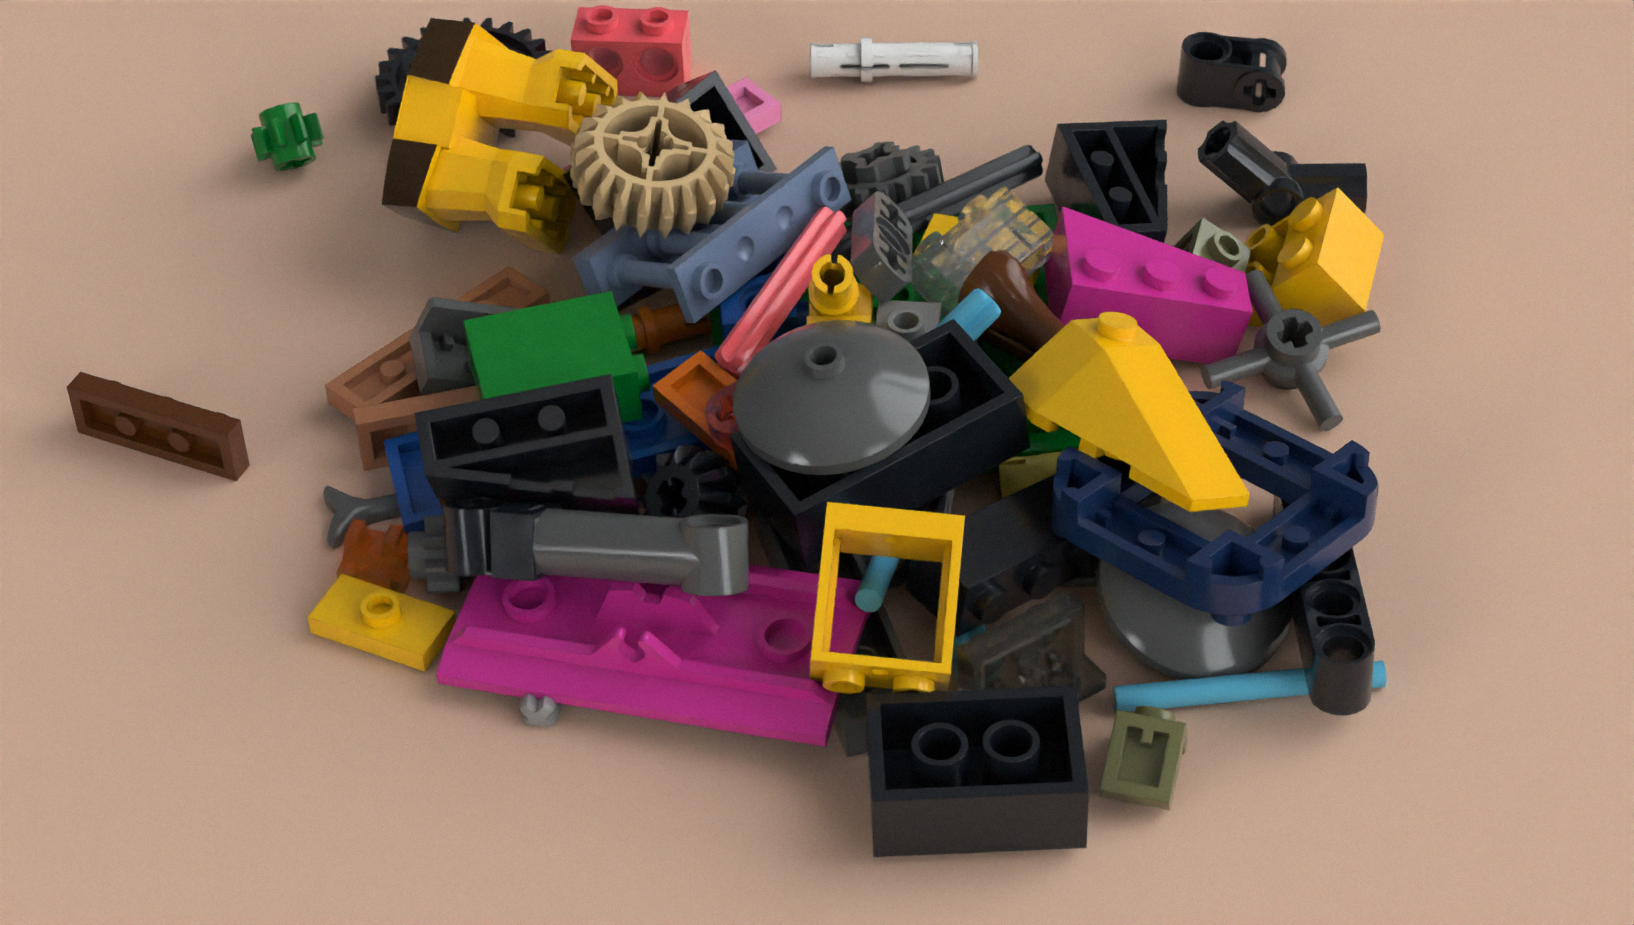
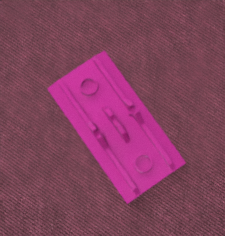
[436,564,871,747]

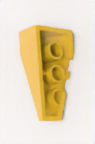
[1009,312,1250,512]

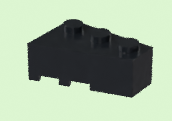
[1045,119,1168,243]
[415,374,641,515]

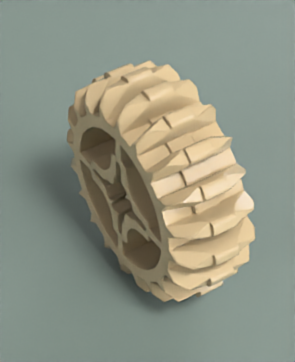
[570,91,736,239]

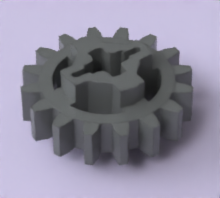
[839,142,944,219]

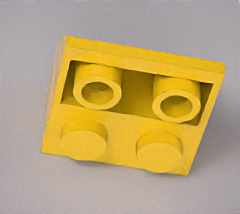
[1244,187,1384,327]

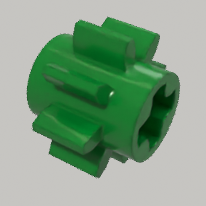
[250,102,324,171]

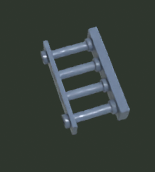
[573,140,851,323]

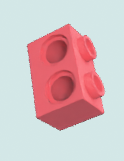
[570,5,692,97]

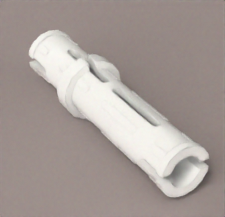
[810,37,978,82]

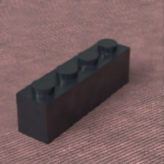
[905,474,1162,637]

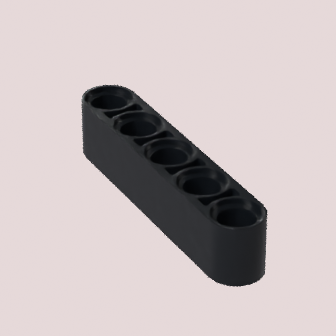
[1273,495,1375,716]

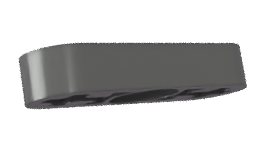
[850,191,912,302]

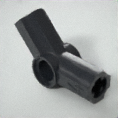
[1198,120,1367,226]

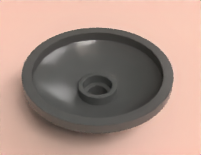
[733,320,931,475]
[1096,502,1292,680]

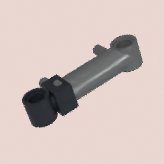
[443,497,749,596]

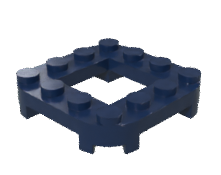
[1051,380,1378,626]

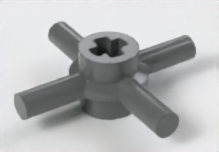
[1201,270,1380,431]

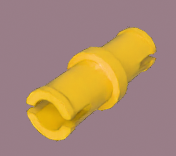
[808,254,859,318]

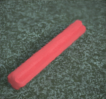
[715,207,847,380]

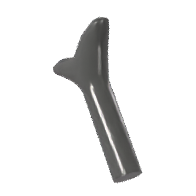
[323,486,401,549]

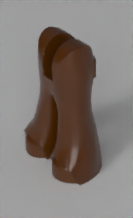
[958,250,1065,362]

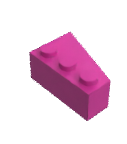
[1043,206,1253,364]

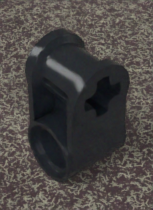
[1176,32,1287,112]

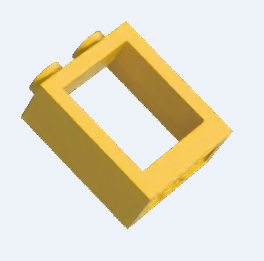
[810,502,965,694]

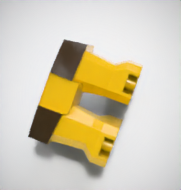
[382,18,618,255]

